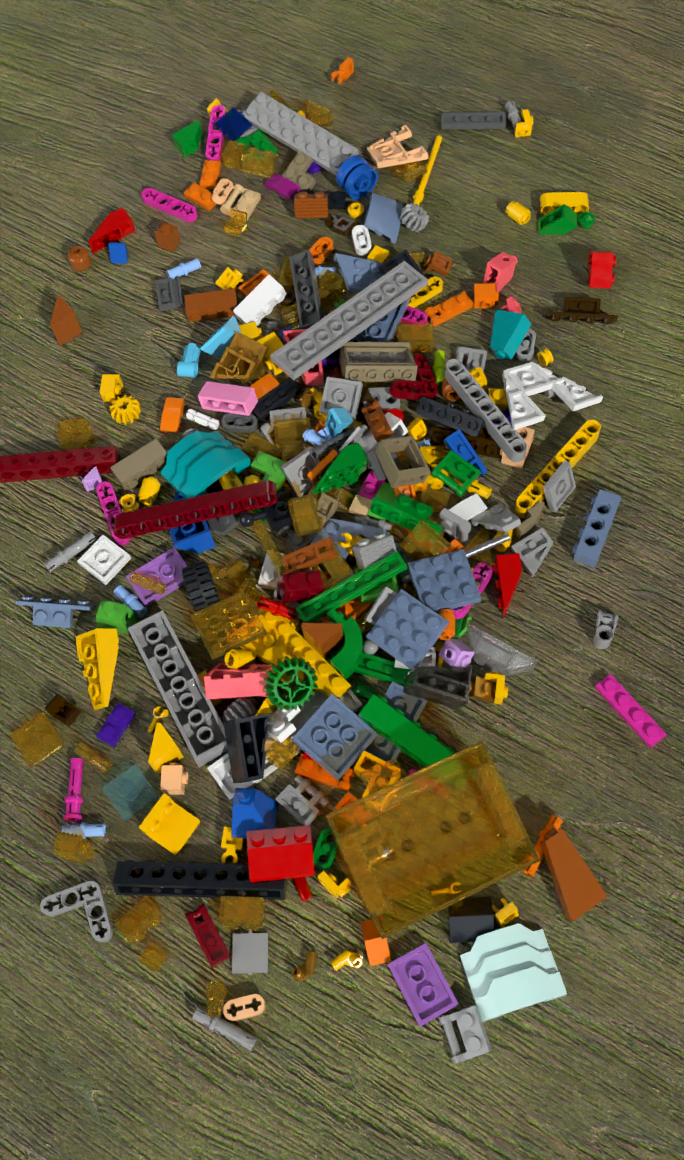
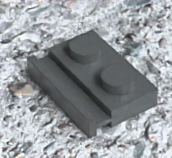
[155,276,184,312]

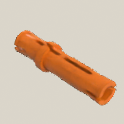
[521,815,563,877]

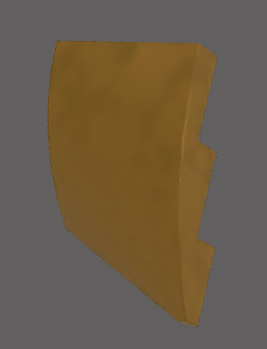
[210,332,269,379]

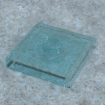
[102,764,159,822]

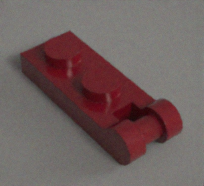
[185,903,231,968]

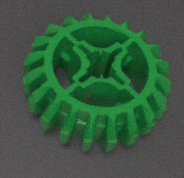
[263,656,318,711]

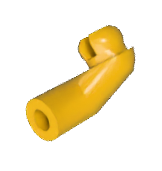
[330,950,363,971]

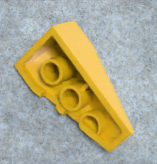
[76,628,119,710]

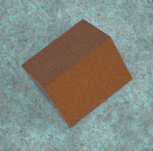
[50,296,82,345]
[302,623,344,659]

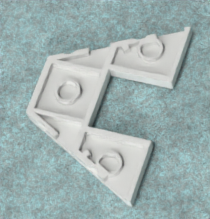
[502,362,603,430]

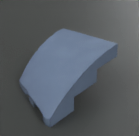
[364,192,403,244]

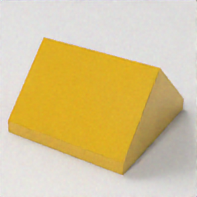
[148,722,183,774]

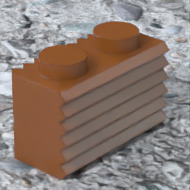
[294,191,329,219]

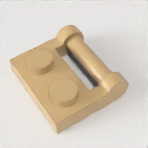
[220,184,261,221]

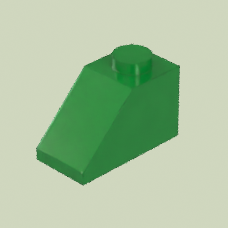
[172,120,203,158]
[538,204,577,235]

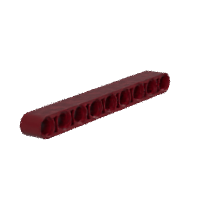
[114,480,277,539]

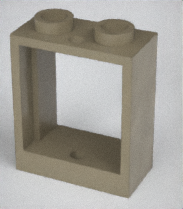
[375,436,431,488]

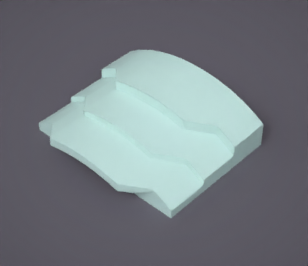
[460,923,567,1022]

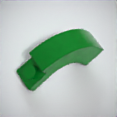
[327,608,363,680]

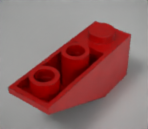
[88,207,135,254]
[492,553,522,616]

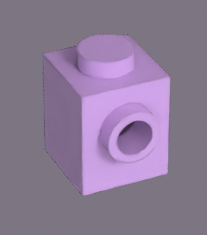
[439,639,475,669]

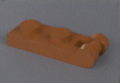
[361,399,394,443]
[282,537,338,574]

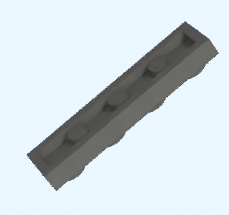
[441,112,506,130]

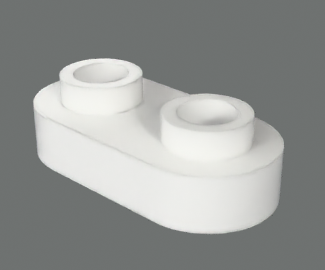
[352,225,372,255]

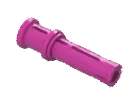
[63,758,84,822]

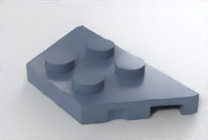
[334,253,383,293]

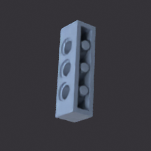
[572,489,622,568]

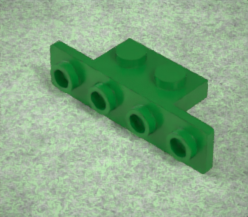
[370,493,443,542]

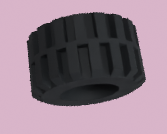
[182,561,221,614]

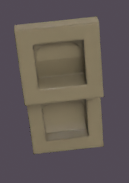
[303,493,340,533]
[515,501,545,540]

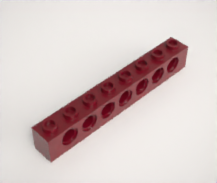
[0,446,120,483]

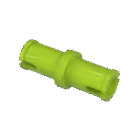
[433,350,446,387]

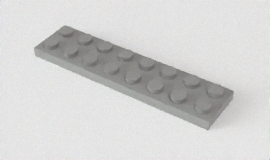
[241,91,359,175]

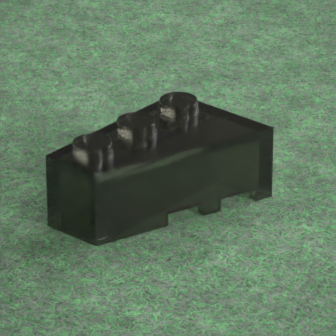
[403,666,473,710]

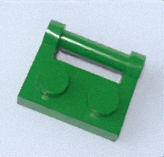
[236,129,277,165]
[431,450,481,497]

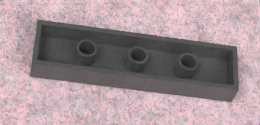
[289,250,323,329]

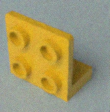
[139,793,200,855]

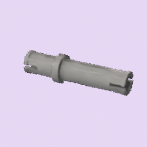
[43,531,97,573]
[192,1006,258,1051]

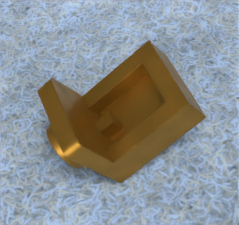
[463,676,496,703]

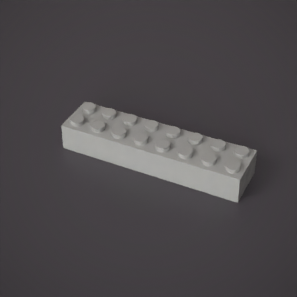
[128,610,228,768]

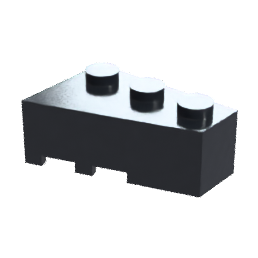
[223,713,271,783]

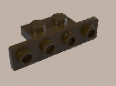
[546,297,618,324]
[429,426,501,459]

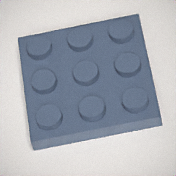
[408,549,481,613]
[366,589,449,671]
[291,694,378,781]

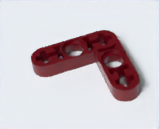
[389,354,438,400]

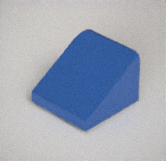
[109,243,129,264]

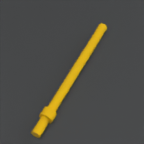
[413,135,442,205]

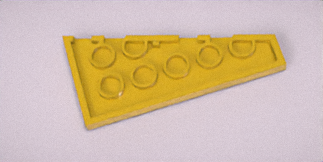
[227,611,351,698]

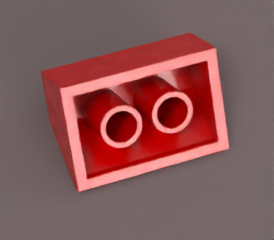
[247,825,315,882]

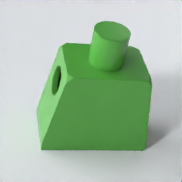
[96,600,138,635]

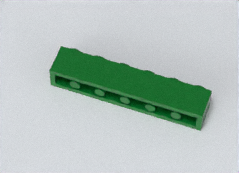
[358,694,474,792]

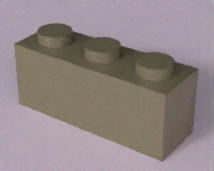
[110,439,167,492]

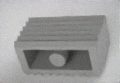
[352,531,397,570]

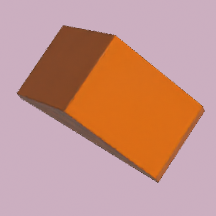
[360,917,391,967]

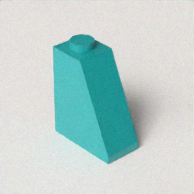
[490,310,531,360]

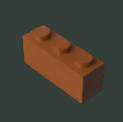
[184,288,238,322]

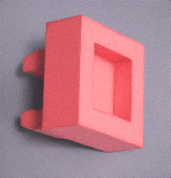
[501,296,522,313]

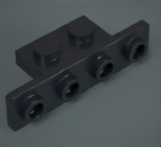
[416,397,484,437]

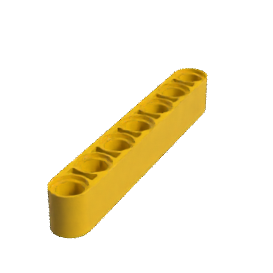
[515,420,601,518]

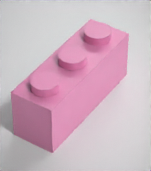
[198,381,258,416]

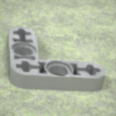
[40,881,113,943]

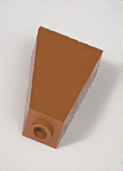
[540,828,608,922]

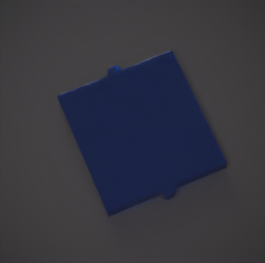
[214,107,252,142]

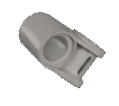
[593,609,619,649]

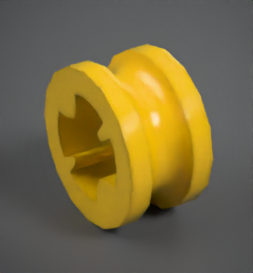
[537,348,554,367]

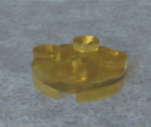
[394,160,427,182]
[57,419,94,450]

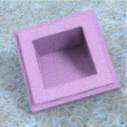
[82,466,103,491]

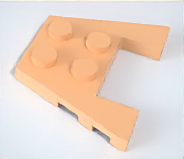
[367,125,429,168]

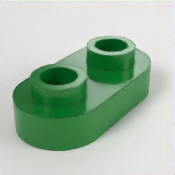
[313,827,341,870]

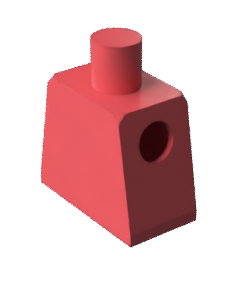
[483,252,518,291]

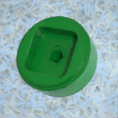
[577,212,595,229]

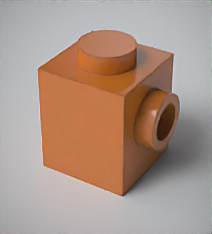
[473,283,499,309]

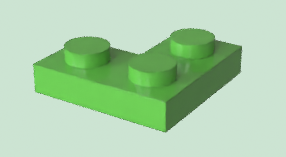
[251,451,287,493]

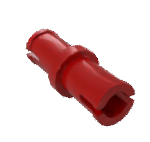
[257,596,296,620]

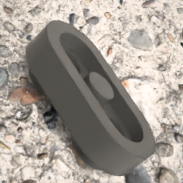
[221,413,258,433]

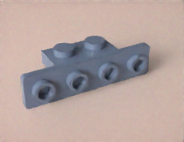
[15,596,95,628]

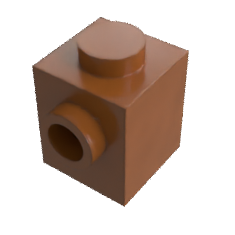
[155,222,181,252]

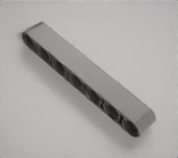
[445,359,527,463]

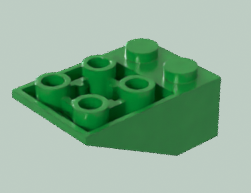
[312,443,369,495]

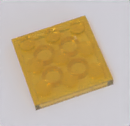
[190,591,267,660]

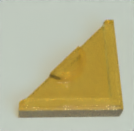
[464,526,493,567]

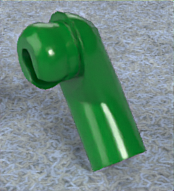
[353,684,375,702]

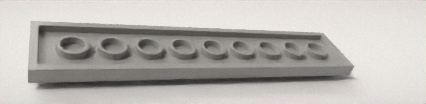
[270,261,428,380]

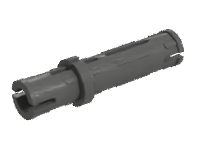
[310,428,355,460]

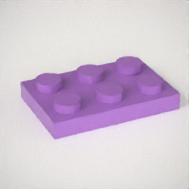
[126,547,188,607]
[387,943,459,1027]

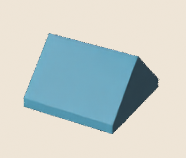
[200,316,242,358]

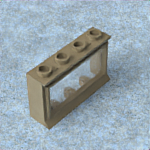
[339,342,418,382]

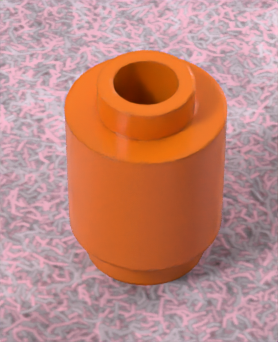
[438,609,456,640]

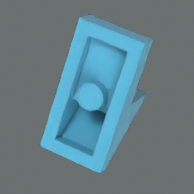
[325,408,354,437]

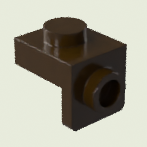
[45,694,81,727]

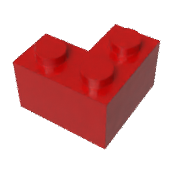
[587,249,616,289]

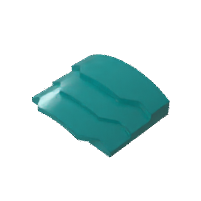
[160,431,251,499]

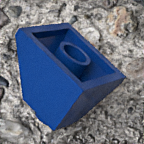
[232,788,278,838]

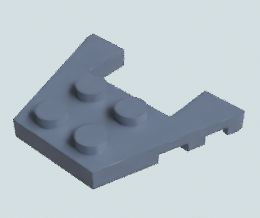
[310,518,387,583]

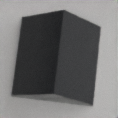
[447,896,494,943]

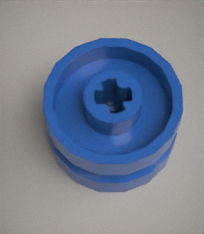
[336,155,378,200]

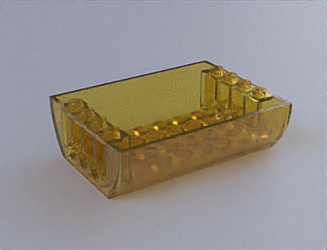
[325,740,540,939]

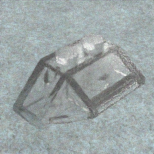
[465,622,537,677]

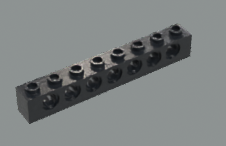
[113,860,287,900]

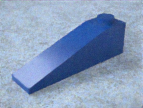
[170,491,216,554]

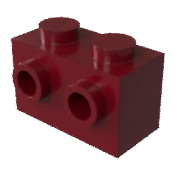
[278,570,324,602]

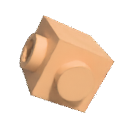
[160,762,189,795]

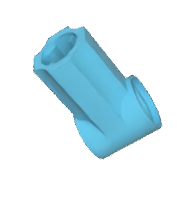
[177,343,201,378]

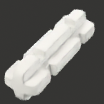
[186,409,220,430]

